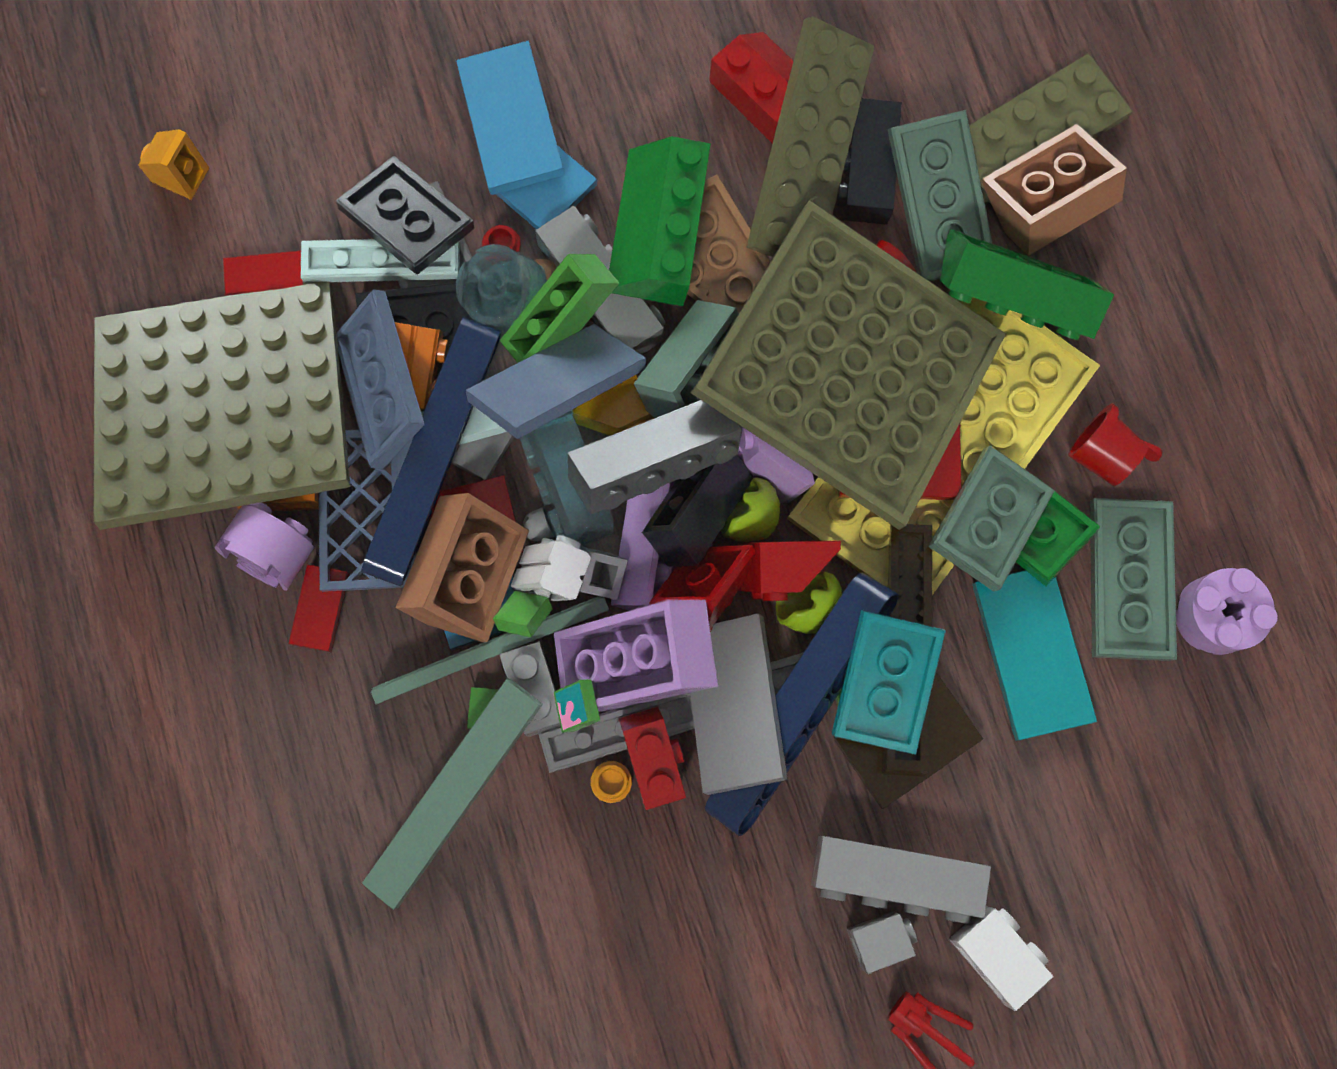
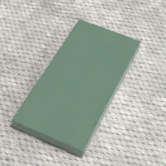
[887,110,992,281]
[1090,498,1177,661]

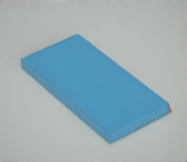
[456,41,565,195]

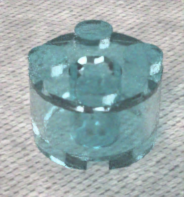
[456,244,547,331]

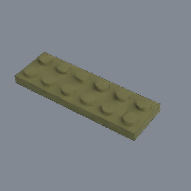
[746,16,875,257]
[969,53,1133,206]

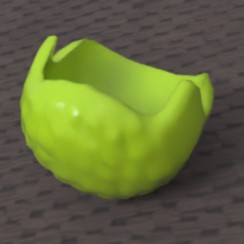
[720,477,780,542]
[775,571,842,634]

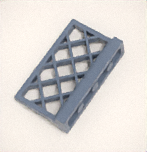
[319,430,421,592]

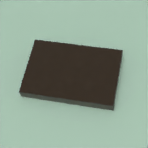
[834,672,983,809]

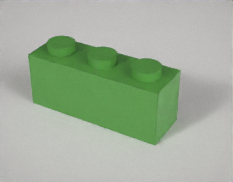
[500,254,619,363]

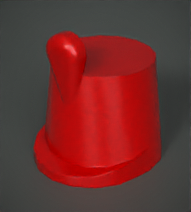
[1068,403,1163,486]

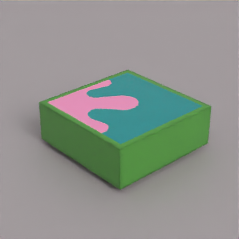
[553,679,600,733]

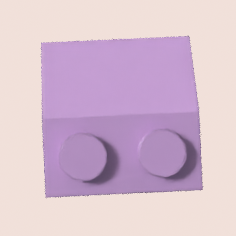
[738,425,815,504]

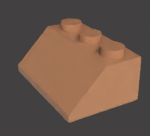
[982,124,1127,256]
[395,493,529,642]

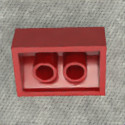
[709,32,793,144]

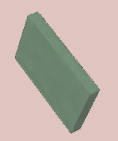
[928,445,1055,591]

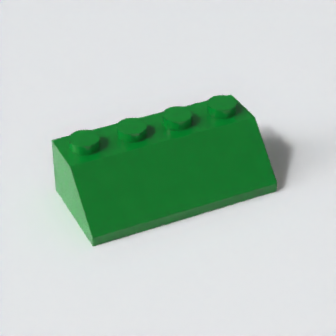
[609,136,711,306]
[940,229,1115,340]

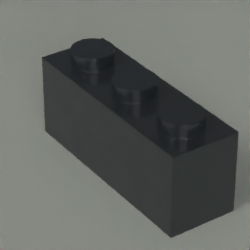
[837,98,902,225]
[642,455,753,567]

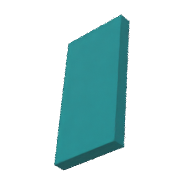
[972,571,1097,741]

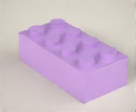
[554,600,718,712]

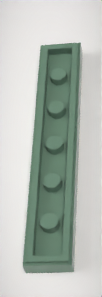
[371,596,609,704]
[362,679,543,910]

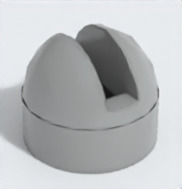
[523,507,555,542]

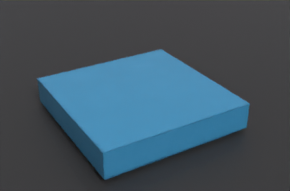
[496,145,597,229]

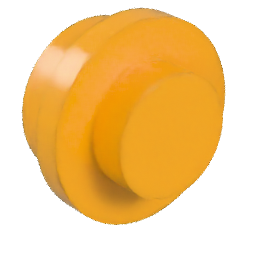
[591,761,632,803]

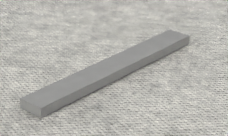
[538,653,803,773]

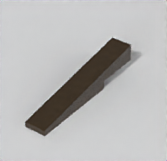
[882,524,932,777]

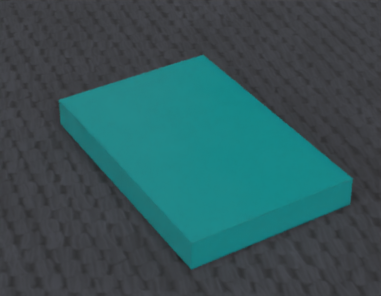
[831,610,946,754]

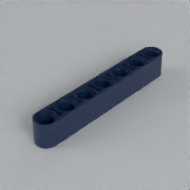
[361,317,502,587]
[705,572,899,836]

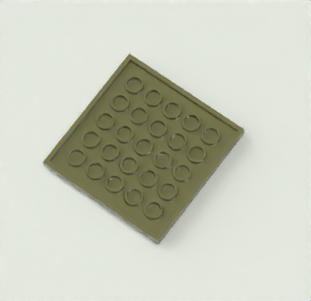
[691,200,1006,530]
[94,282,350,530]

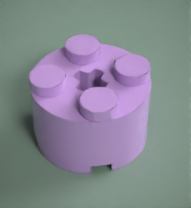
[215,502,314,591]
[1176,568,1278,655]

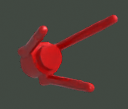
[887,991,975,1069]

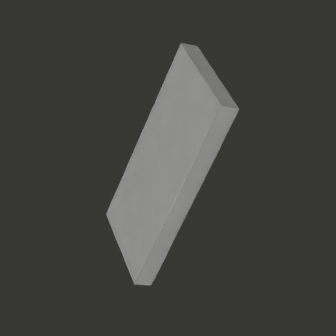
[690,613,788,795]

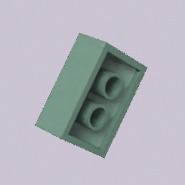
[634,300,738,418]

